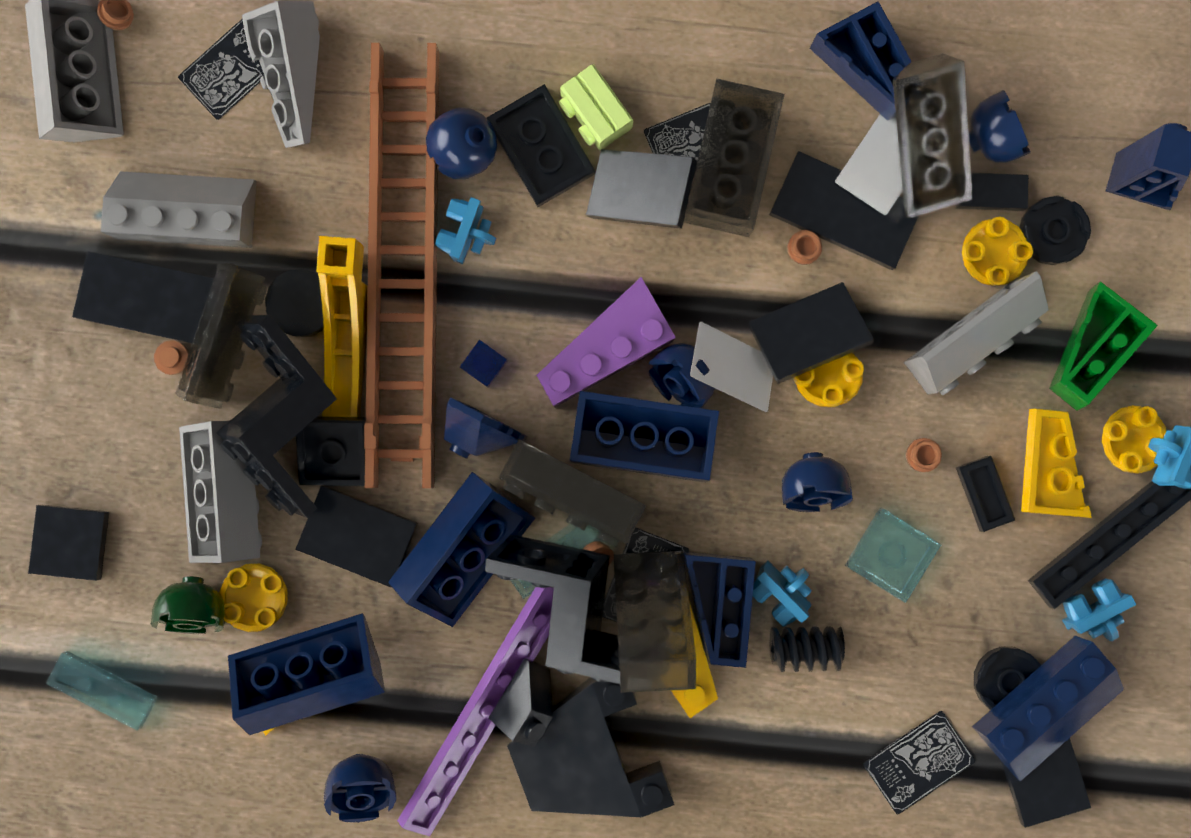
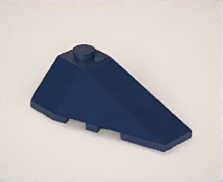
[444,397,527,459]

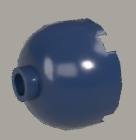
[966,90,1031,163]
[426,108,497,180]
[648,343,715,408]
[782,452,853,512]
[324,754,396,823]

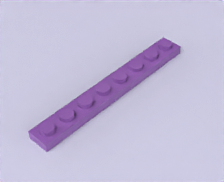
[397,587,554,836]

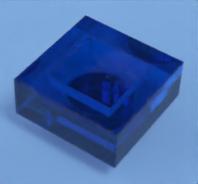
[460,339,508,388]

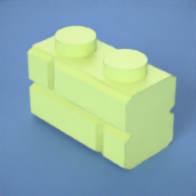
[559,64,633,151]

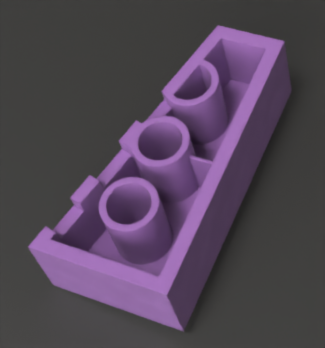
[536,277,676,407]

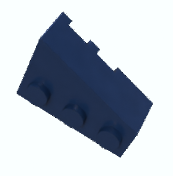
[810,1,929,121]
[1105,123,1191,210]
[682,551,756,668]

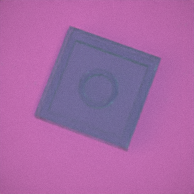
[844,508,942,603]

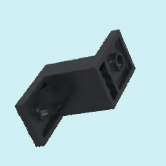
[216,315,337,518]
[485,534,667,691]

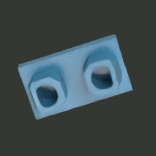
[435,197,496,264]
[1148,425,1191,489]
[753,561,812,627]
[1062,578,1136,641]

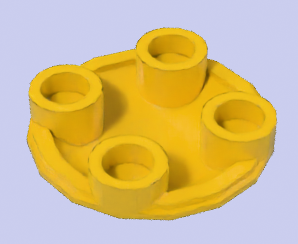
[962,216,1033,286]
[794,353,864,407]
[1102,405,1166,474]
[219,563,288,632]

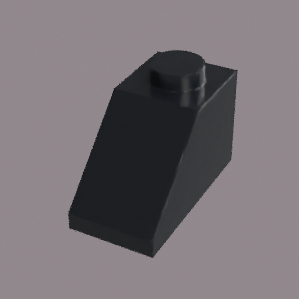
[489,658,553,747]

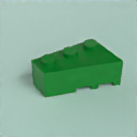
[1049,281,1158,411]

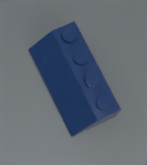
[570,391,719,483]
[388,472,535,627]
[228,613,385,735]
[972,636,1124,781]

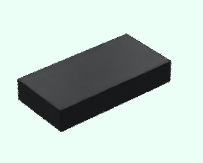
[956,172,1029,211]
[956,456,1015,532]

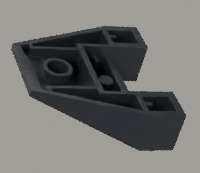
[507,677,675,818]

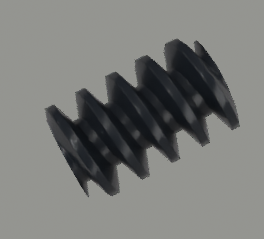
[769,626,845,672]

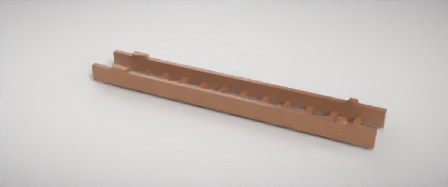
[364,43,439,488]

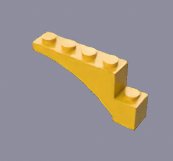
[316,236,368,417]

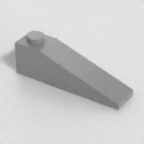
[242,1,320,148]

